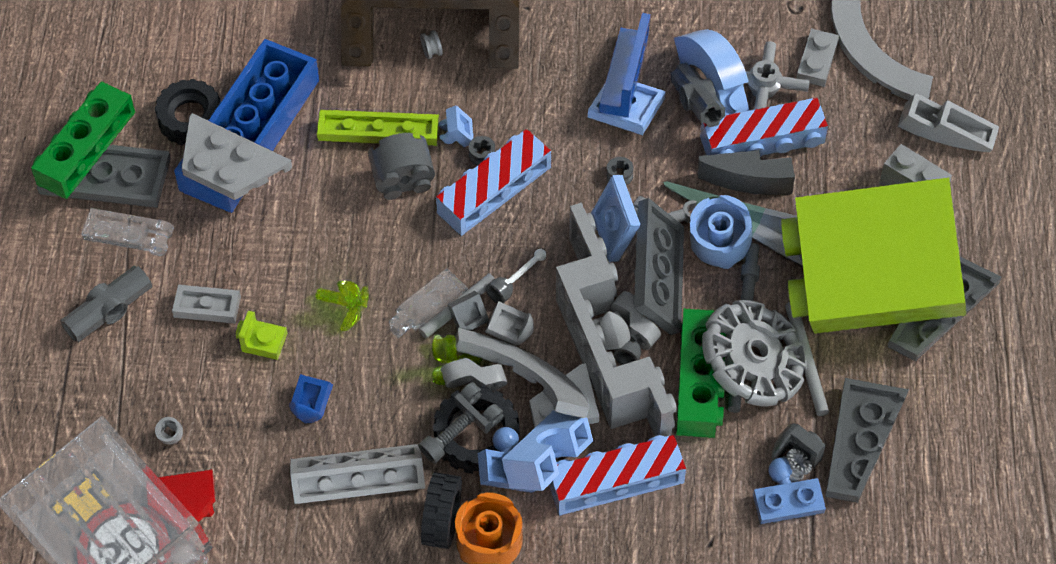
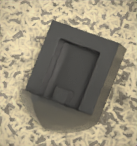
[771,423,826,468]

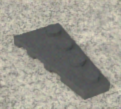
[887,257,1002,361]
[825,378,909,503]

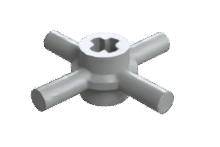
[745,41,810,110]

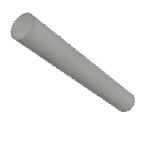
[419,273,495,339]

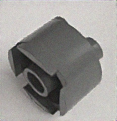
[368,133,435,200]

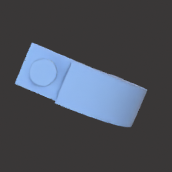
[674,29,750,115]

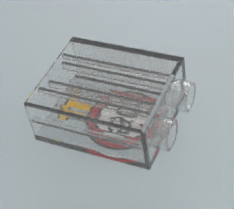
[0,416,213,564]

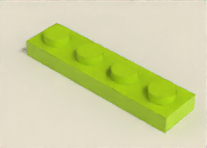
[317,110,439,146]

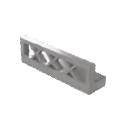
[290,444,425,504]

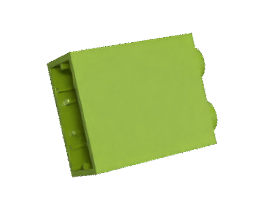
[781,177,966,334]

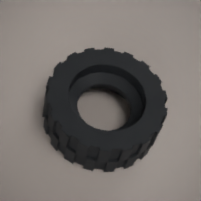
[155,79,221,146]
[421,472,462,549]

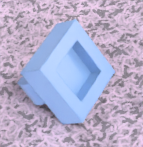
[439,105,474,147]

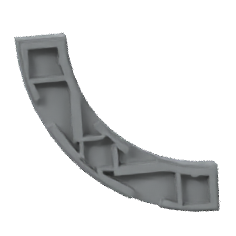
[830,0,933,100]
[455,328,589,418]

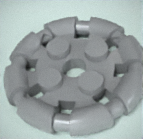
[702,300,807,407]

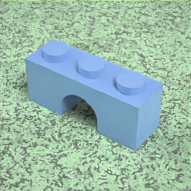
[502,410,593,491]

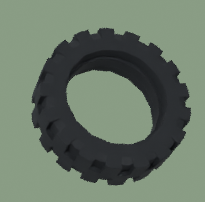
[433,387,520,474]

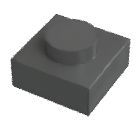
[447,291,489,331]

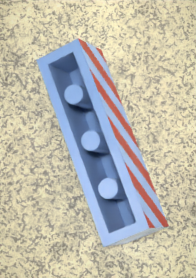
[700,97,828,157]
[436,129,551,236]
[549,435,686,515]

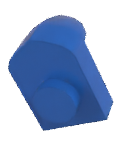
[289,374,333,423]

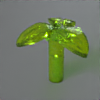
[316,281,369,332]
[431,335,482,385]

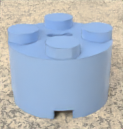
[690,195,752,269]

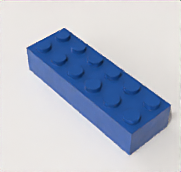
[174,39,319,213]

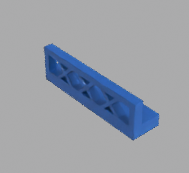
[599,13,651,117]

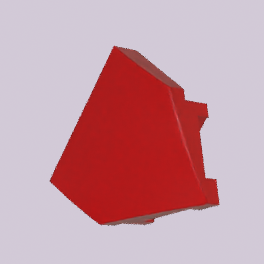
[147,469,216,539]

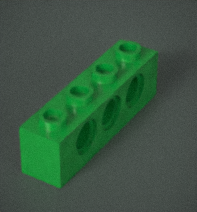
[31,81,135,200]
[676,308,726,438]

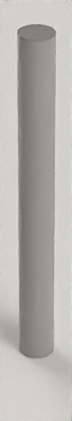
[785,302,829,416]

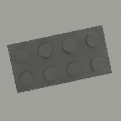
[37,145,171,208]
[633,198,684,335]

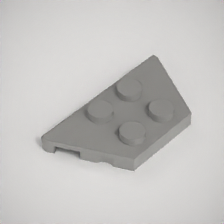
[182,113,292,200]

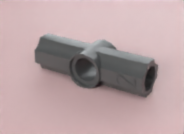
[671,63,725,127]
[60,265,152,343]

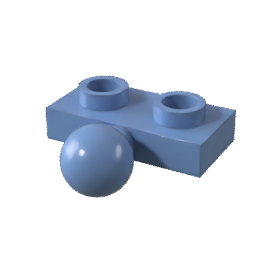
[478,427,536,493]
[753,457,826,524]

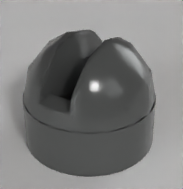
[614,341,641,365]

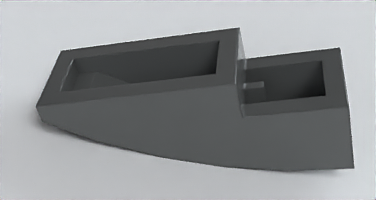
[697,150,795,195]

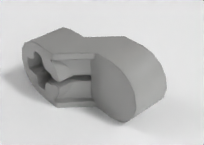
[610,291,661,350]
[441,358,507,391]

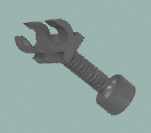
[418,382,504,464]

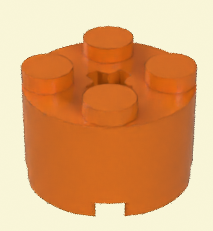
[455,493,523,564]

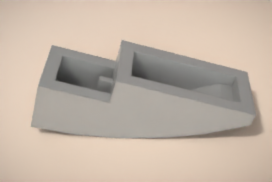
[897,93,999,153]

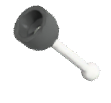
[486,249,546,303]

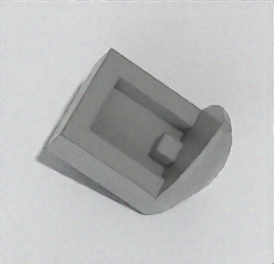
[485,301,534,346]
[593,311,631,350]

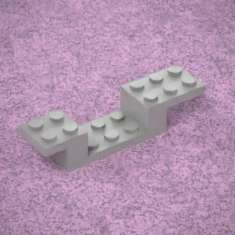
[556,203,677,437]

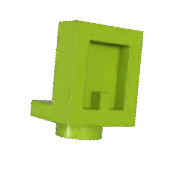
[236,311,288,360]

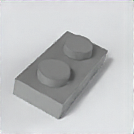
[797,29,839,87]
[172,285,241,324]

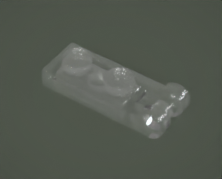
[82,208,174,256]

